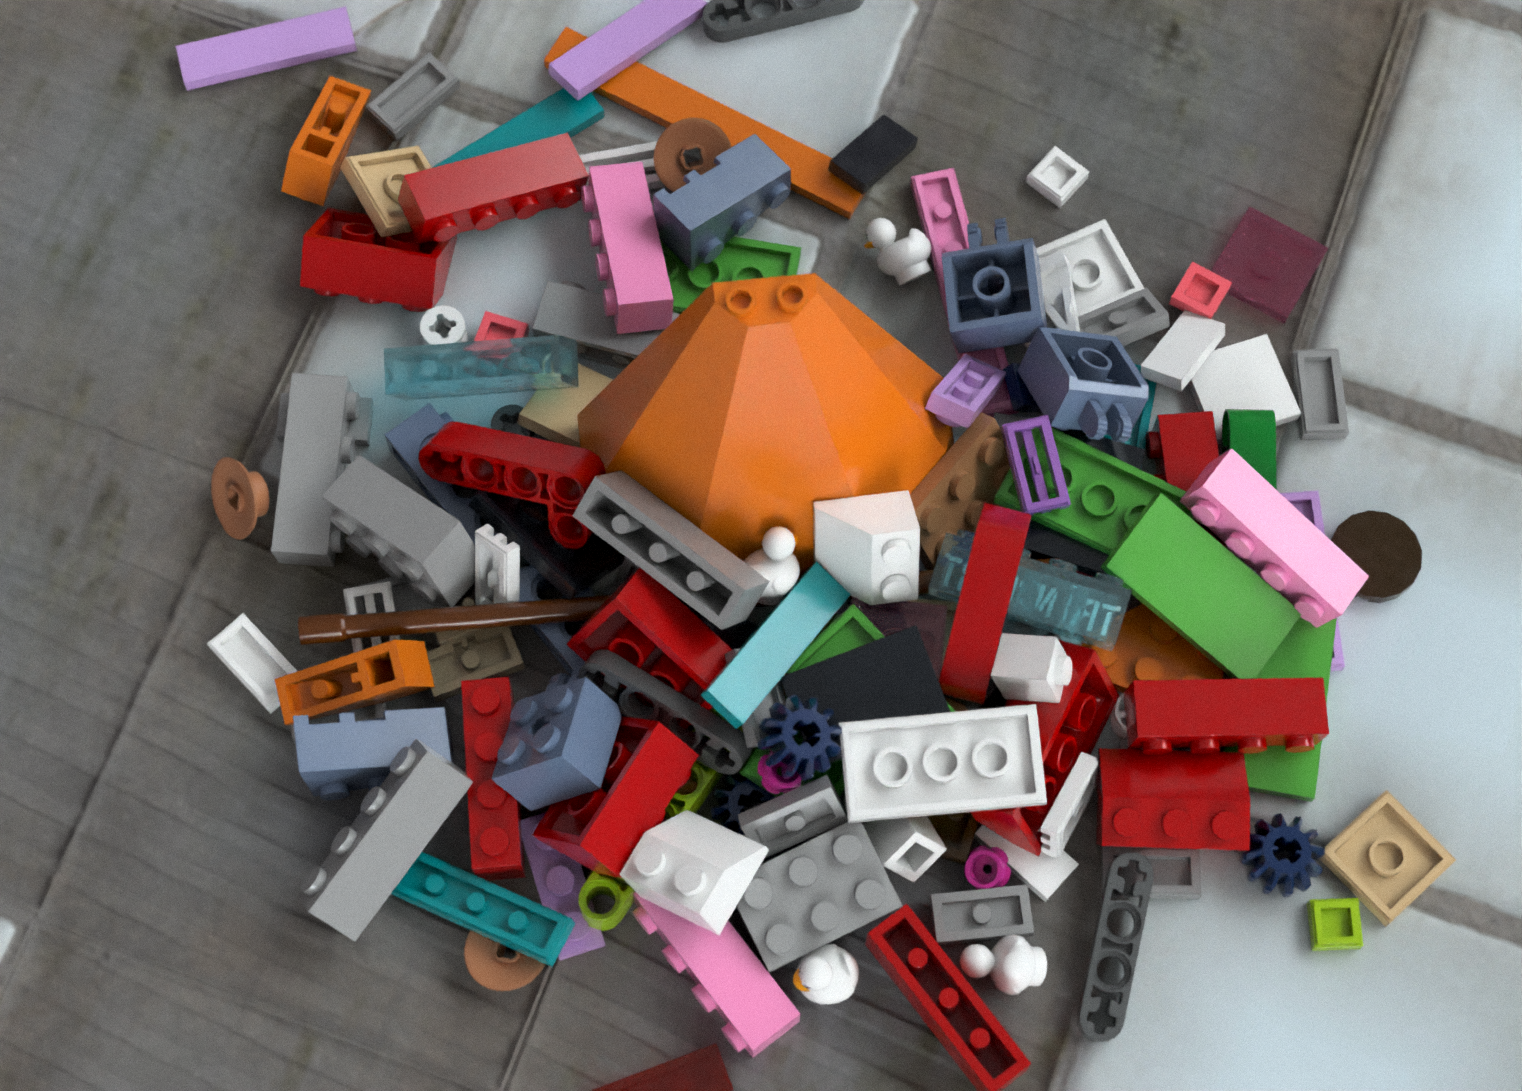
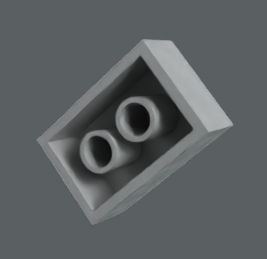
[322,455,475,607]
[736,822,903,972]

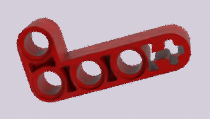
[418,421,606,549]
[939,502,1032,705]

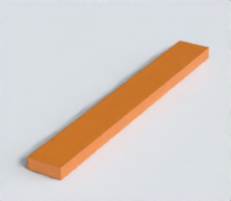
[544,27,867,219]

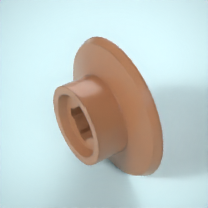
[653,118,731,192]
[211,457,270,540]
[464,930,546,991]

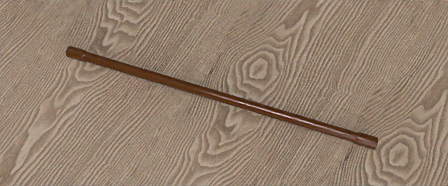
[298,558,1062,645]

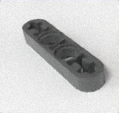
[703,0,864,43]
[578,649,752,775]
[1077,852,1154,1042]

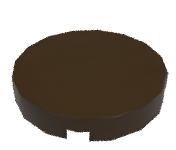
[1331,510,1422,603]

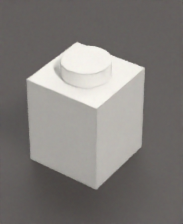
[991,633,1072,703]
[863,816,947,882]

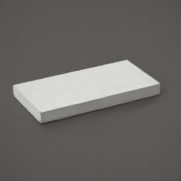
[839,704,1047,823]

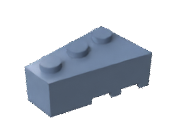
[653,134,791,271]
[293,707,455,800]

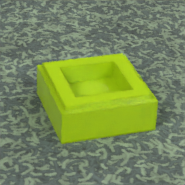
[1307,898,1363,951]

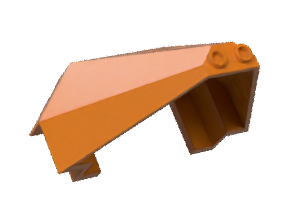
[577,273,954,579]

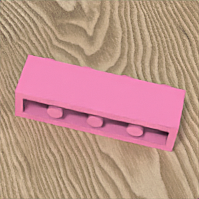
[581,162,674,334]
[1180,448,1369,628]
[632,892,800,1058]

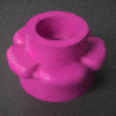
[757,750,802,794]
[964,845,1011,890]

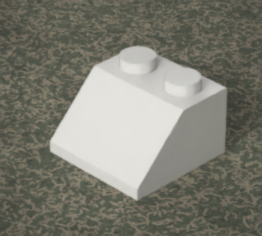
[813,490,920,605]
[619,810,769,935]

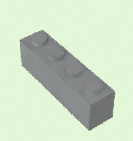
[532,281,680,369]
[271,373,360,567]
[573,470,770,630]
[299,738,473,942]

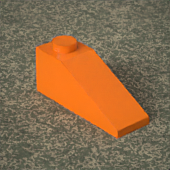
[281,76,371,206]
[275,639,435,725]

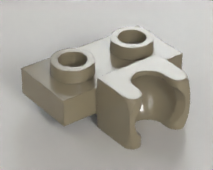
[427,598,525,703]

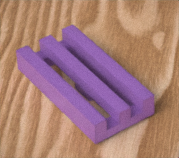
[1000,415,1071,516]

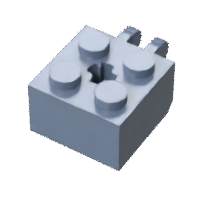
[942,218,1047,354]
[1017,326,1149,443]
[491,665,622,811]

